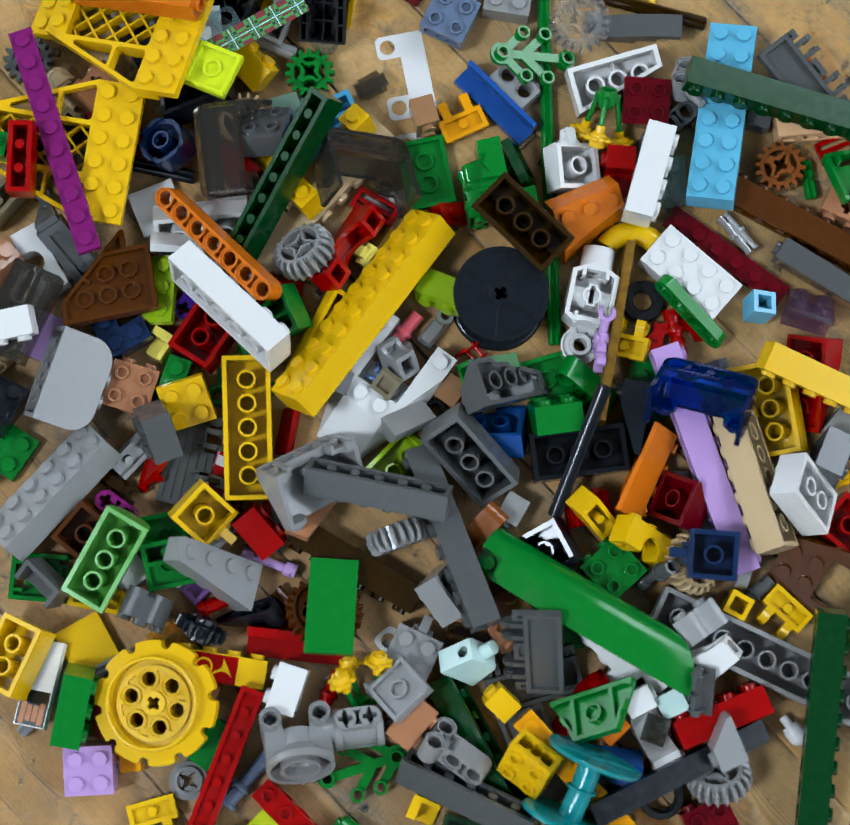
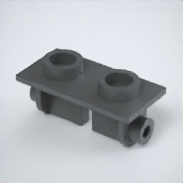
[688,663,716,718]

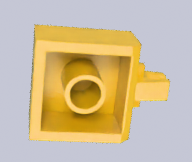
[168,478,238,545]

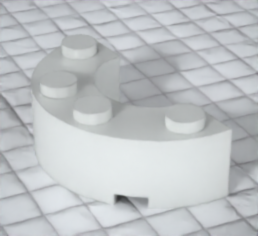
[625,684,685,770]

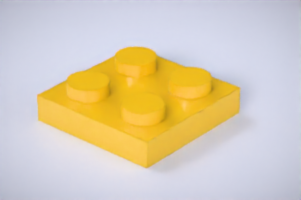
[156,372,218,431]

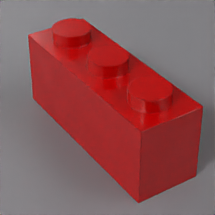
[5,120,38,198]

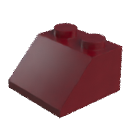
[647,470,707,531]

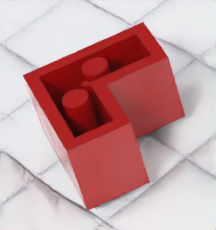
[599,144,636,203]

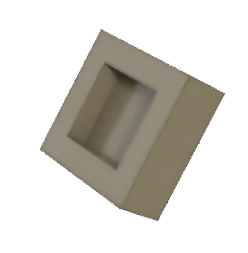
[370,366,404,401]

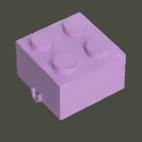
[63,741,120,797]

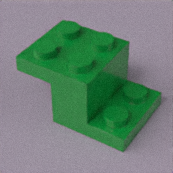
[140,511,197,592]

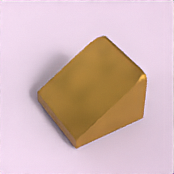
[369,226,394,249]

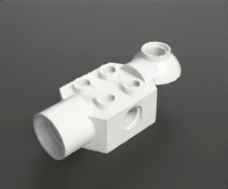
[561,245,620,364]

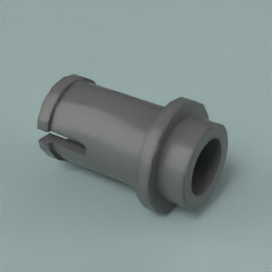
[744,574,775,604]

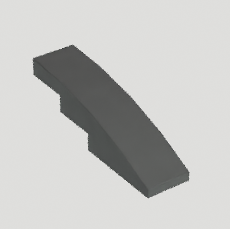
[586,14,683,43]

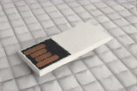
[13,641,67,730]

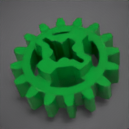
[285,48,335,98]

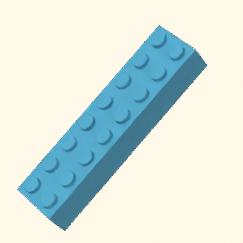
[686,23,757,211]

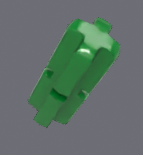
[800,160,819,200]

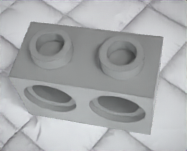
[489,61,541,111]

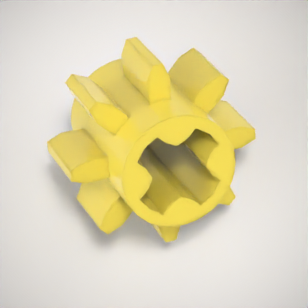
[354,243,378,269]

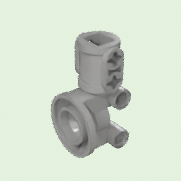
[259,700,385,785]

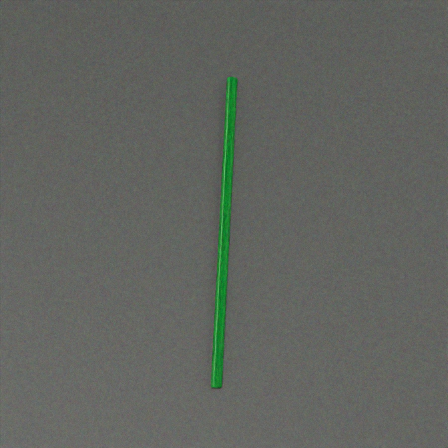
[536,0,561,346]

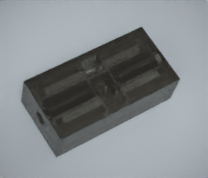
[0,258,65,367]

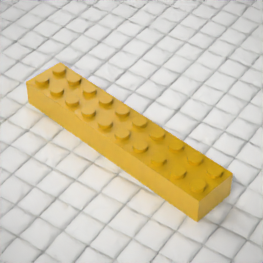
[271,209,456,417]

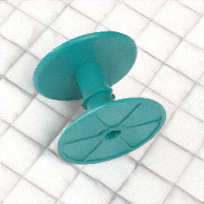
[522,734,641,825]

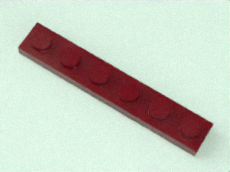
[662,206,790,306]

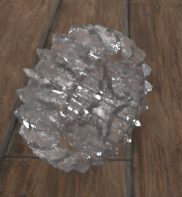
[548,0,611,54]

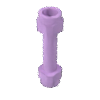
[241,547,299,579]

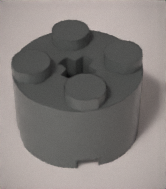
[116,585,174,634]

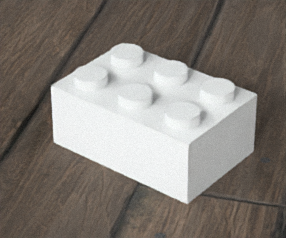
[769,452,838,536]

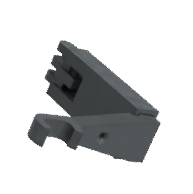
[35,185,97,283]

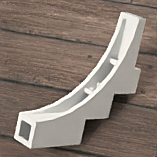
[579,633,743,694]

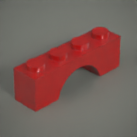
[308,204,386,291]

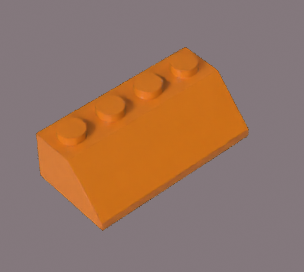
[612,421,679,520]

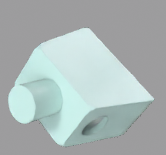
[438,638,499,686]

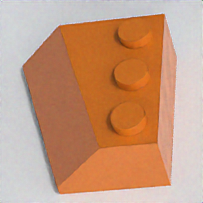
[544,175,624,264]

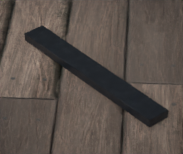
[588,718,771,825]

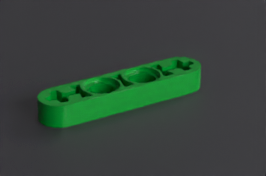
[655,274,726,349]

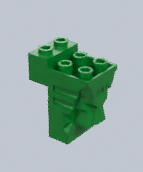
[457,136,539,230]

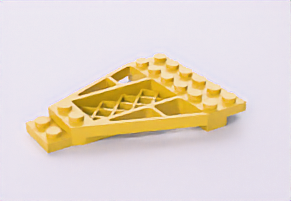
[31,0,215,100]
[0,79,145,227]

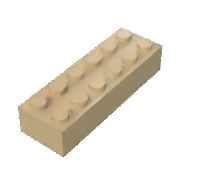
[713,407,799,555]

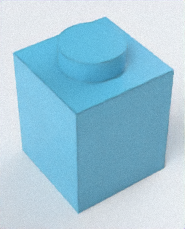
[742,289,776,324]

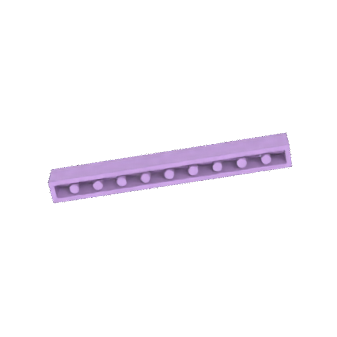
[648,341,762,575]

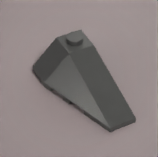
[460,357,548,415]

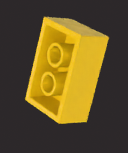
[0,612,56,701]

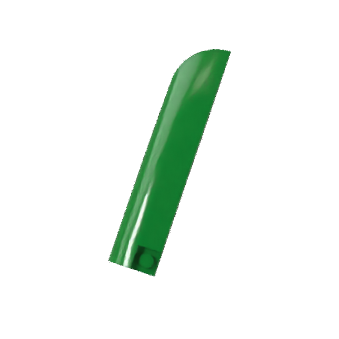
[478,528,695,697]

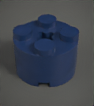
[139,118,196,173]

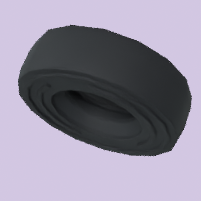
[624,281,663,322]

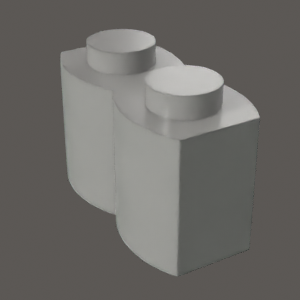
[670,596,729,648]

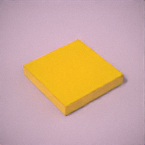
[55,611,120,667]

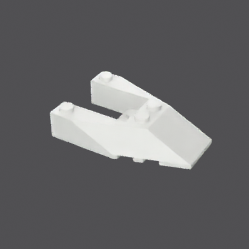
[317,314,457,459]

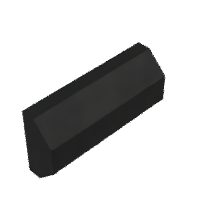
[299,0,347,45]

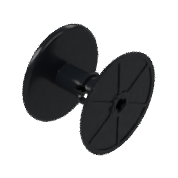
[453,246,549,351]

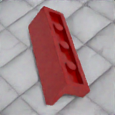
[246,626,342,665]

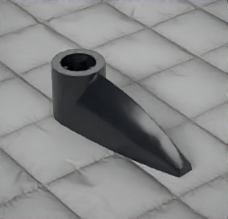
[215,597,286,629]

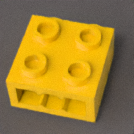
[496,728,564,800]

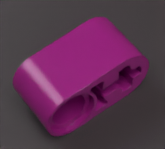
[95,490,139,517]

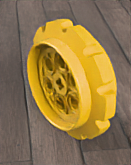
[94,639,219,767]

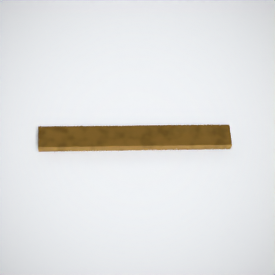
[597,240,636,427]

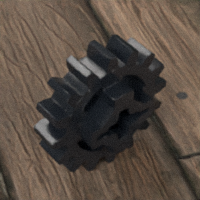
[175,612,228,646]

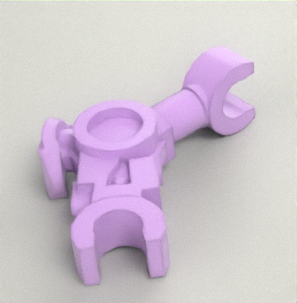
[591,305,617,373]

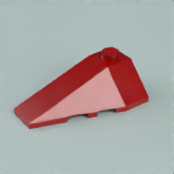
[786,334,843,433]

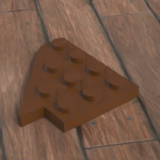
[61,229,160,328]

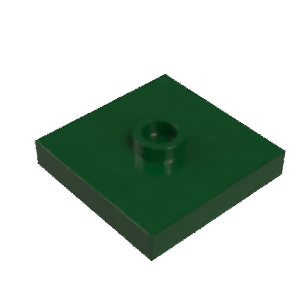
[500,138,537,187]

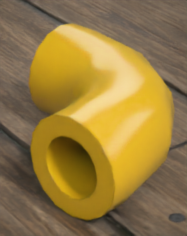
[596,222,662,253]

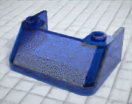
[643,357,759,447]

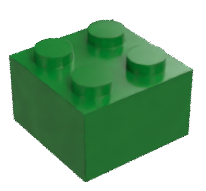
[527,393,584,436]

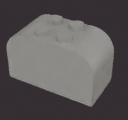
[22,325,112,430]

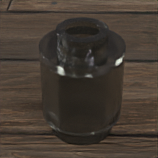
[353,70,389,102]

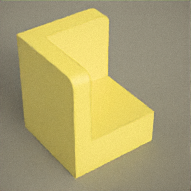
[146,325,174,365]

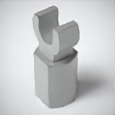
[418,310,454,348]

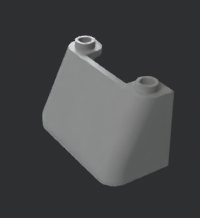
[256,434,363,532]

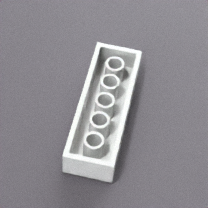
[168,240,291,372]

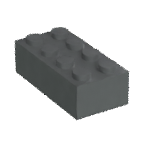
[420,402,520,508]

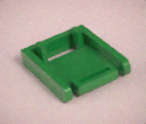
[821,149,850,204]
[8,553,71,604]

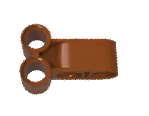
[465,500,509,559]

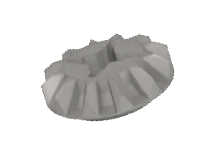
[169,761,207,800]

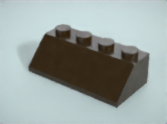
[471,172,575,273]

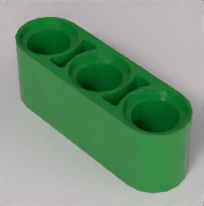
[554,355,619,415]

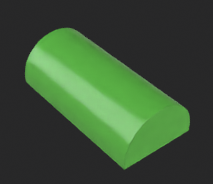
[61,505,151,614]

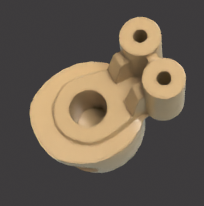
[47,67,81,112]

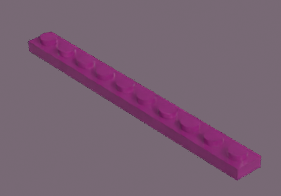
[8,27,102,256]

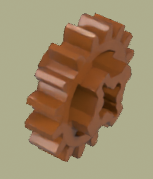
[755,141,806,193]

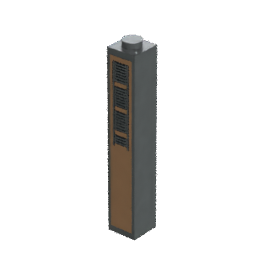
[771,237,850,310]

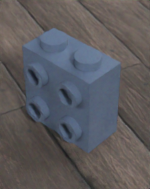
[420,0,482,51]

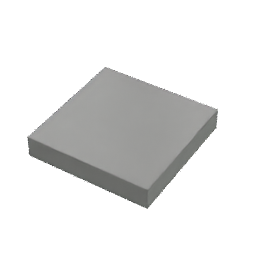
[367,656,434,725]

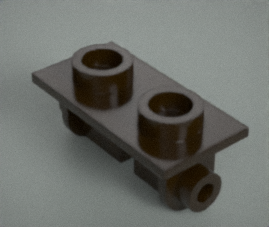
[443,623,492,647]

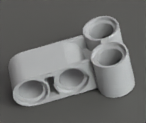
[417,717,492,786]

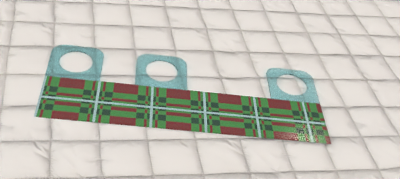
[198,0,310,52]

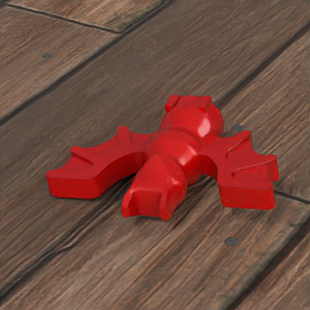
[645,309,703,354]

